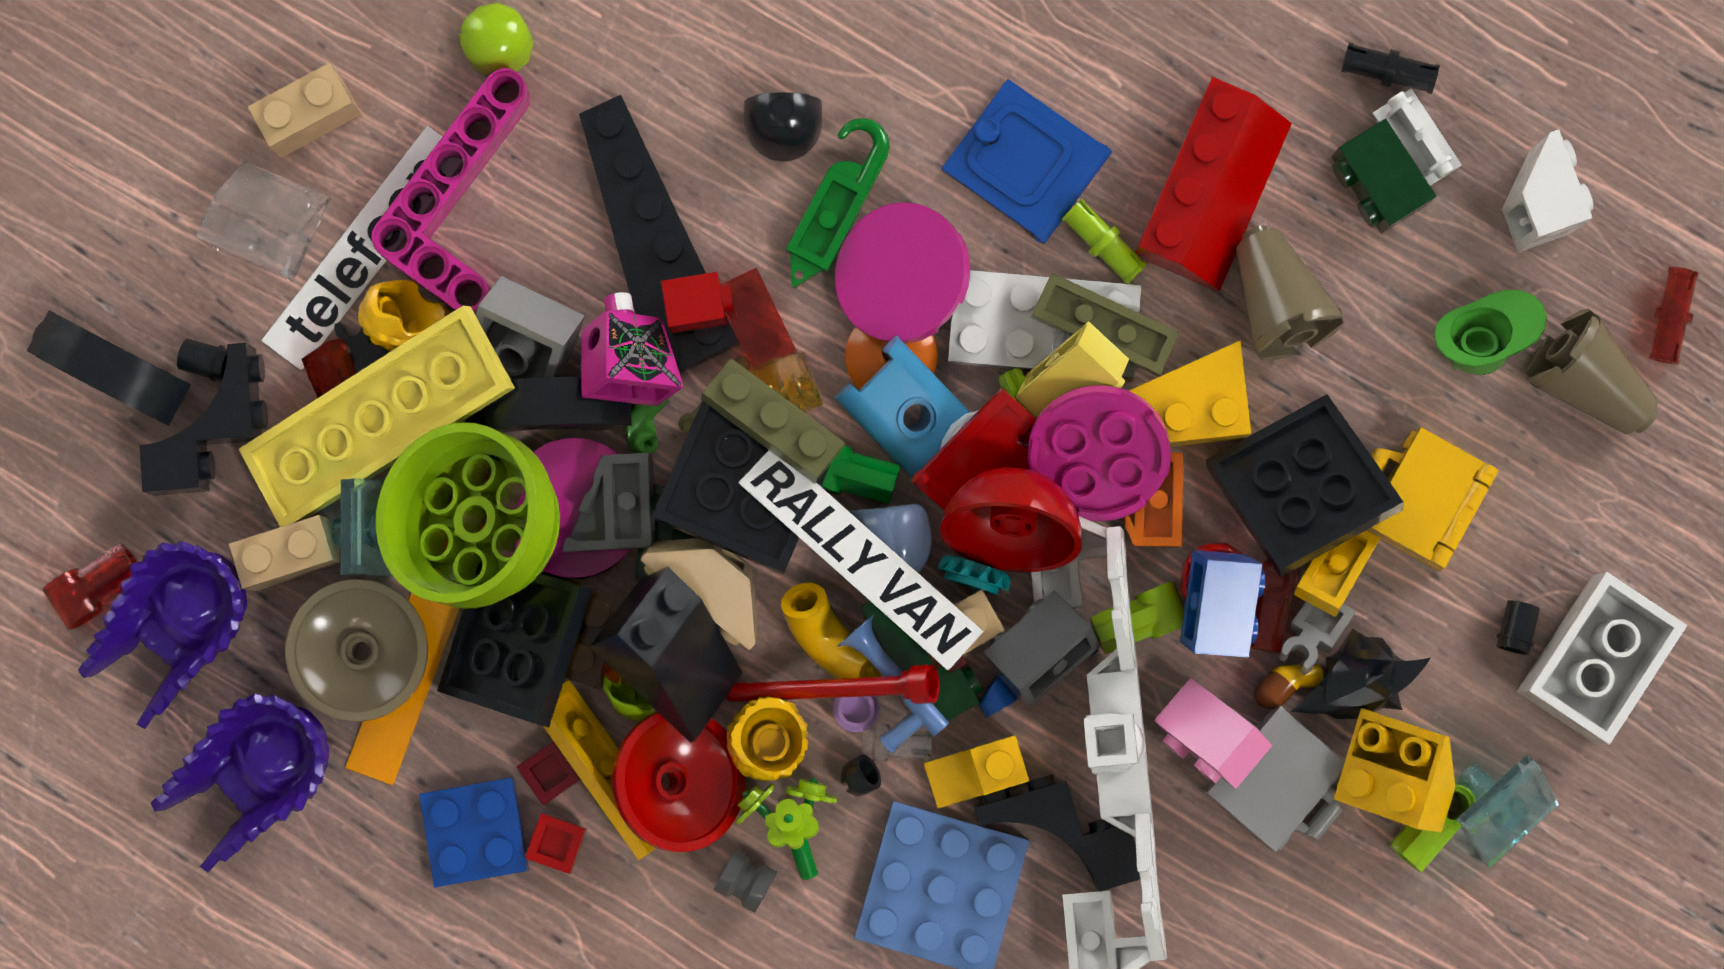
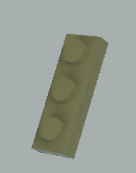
[1031,273,1180,377]
[701,358,845,484]

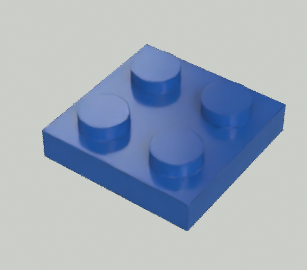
[419,777,530,887]

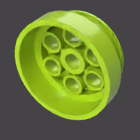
[376,423,560,609]

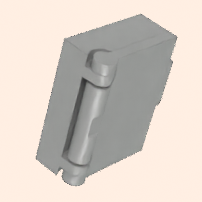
[1202,706,1345,852]

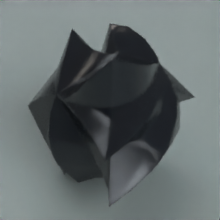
[1290,629,1431,719]

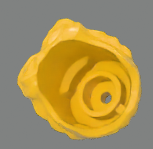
[358,280,451,351]

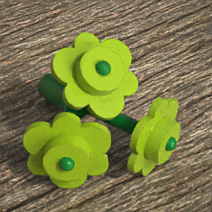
[735,778,837,880]

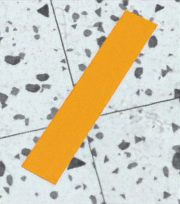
[345,523,485,786]

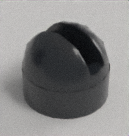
[840,754,881,796]

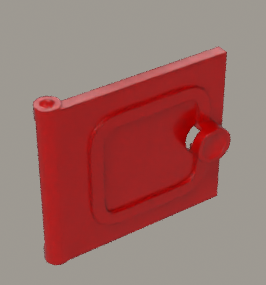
[911,387,1037,511]

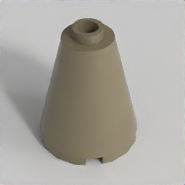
[1236,225,1344,361]
[1525,308,1658,434]

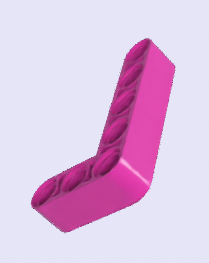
[372,68,531,315]

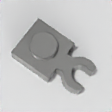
[1279,602,1356,675]

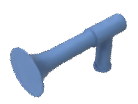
[836,614,949,753]

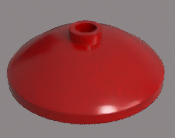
[612,712,745,852]

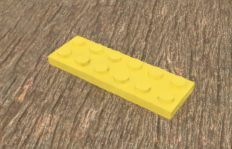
[239,305,515,527]

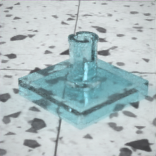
[332,478,394,577]
[1456,755,1559,868]

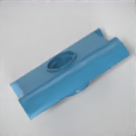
[834,335,970,478]

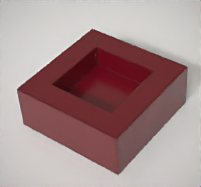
[517,741,581,805]

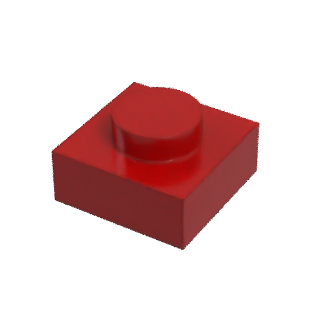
[525,813,587,874]

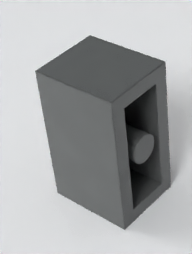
[983,590,1100,709]

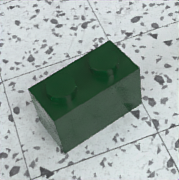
[1332,118,1437,234]

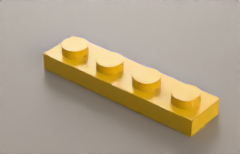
[543,680,656,861]

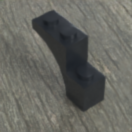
[139,343,268,496]
[973,774,1140,892]

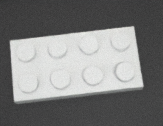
[948,270,1142,380]

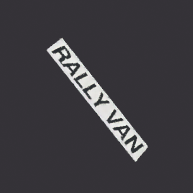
[738,450,984,670]

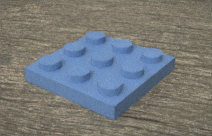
[854,801,1030,969]

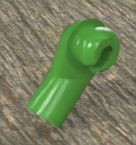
[625,399,669,454]

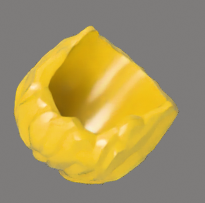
[727,696,808,782]

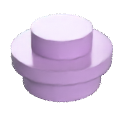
[833,696,880,732]

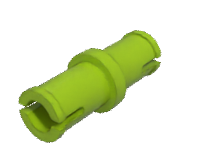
[1061,198,1148,284]

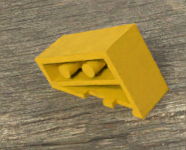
[1129,340,1251,447]

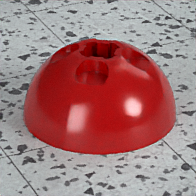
[940,467,1082,572]

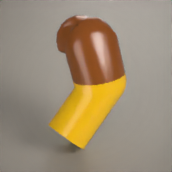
[1254,664,1324,709]

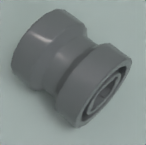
[714,849,777,913]

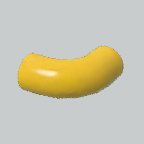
[781,582,882,679]

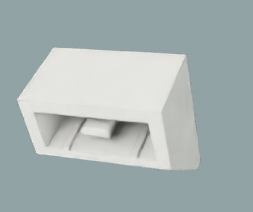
[1502,129,1594,252]

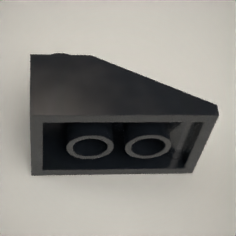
[589,566,743,743]

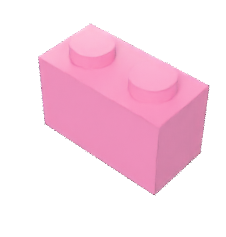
[1154,678,1273,789]

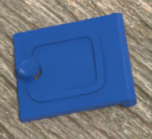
[941,79,1112,244]

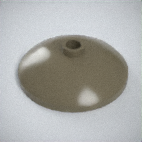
[285,579,428,722]

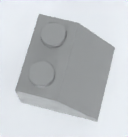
[476,276,585,380]

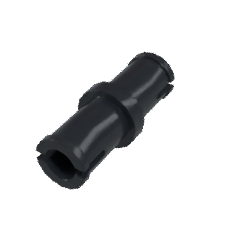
[1341,42,1440,94]

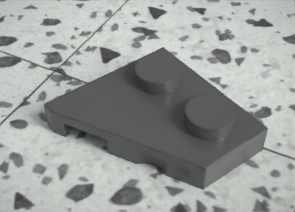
[563,453,656,553]

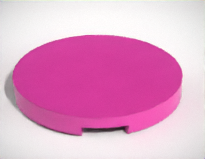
[835,202,970,344]
[1028,385,1171,521]
[515,438,631,578]

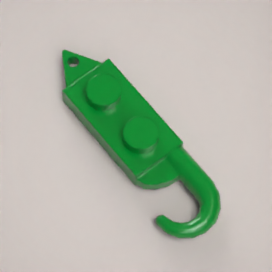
[786,118,890,289]

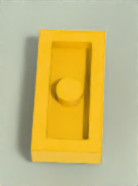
[1293,530,1380,617]

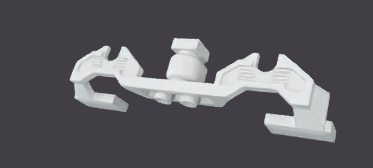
[1031,516,1167,969]

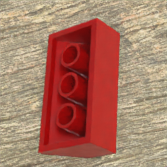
[1135,76,1292,292]

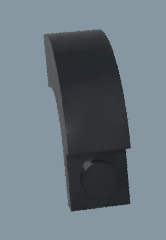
[27,310,191,426]
[465,377,632,433]

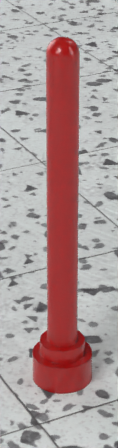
[725,665,940,704]

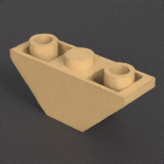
[640,538,758,650]

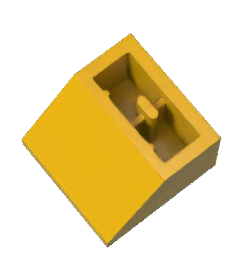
[1334,708,1456,833]

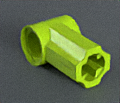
[1090,580,1185,655]
[1388,784,1477,873]

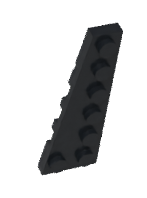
[579,95,740,373]

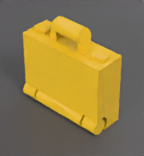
[1367,427,1499,571]

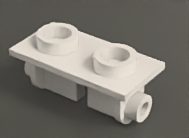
[1372,88,1462,186]

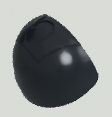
[744,92,822,162]

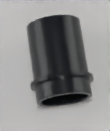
[177,338,227,382]
[1496,600,1540,655]

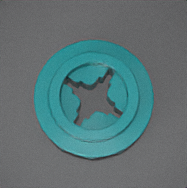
[937,555,1011,595]

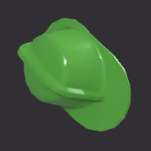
[1434,290,1547,375]

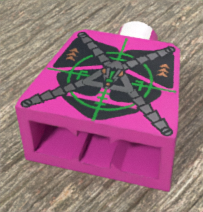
[581,292,683,406]

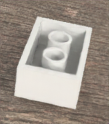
[1516,572,1687,745]

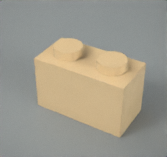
[247,63,362,158]
[229,515,343,591]

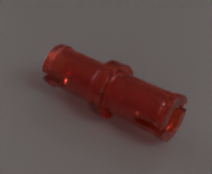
[1649,267,1699,365]

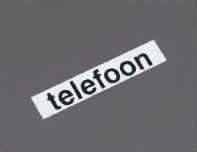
[261,125,463,371]

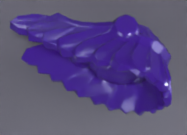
[78,540,247,729]
[151,694,329,873]

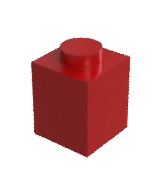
[661,272,734,334]

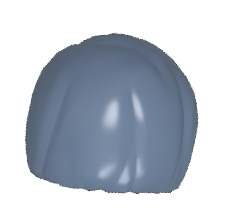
[849,504,932,573]

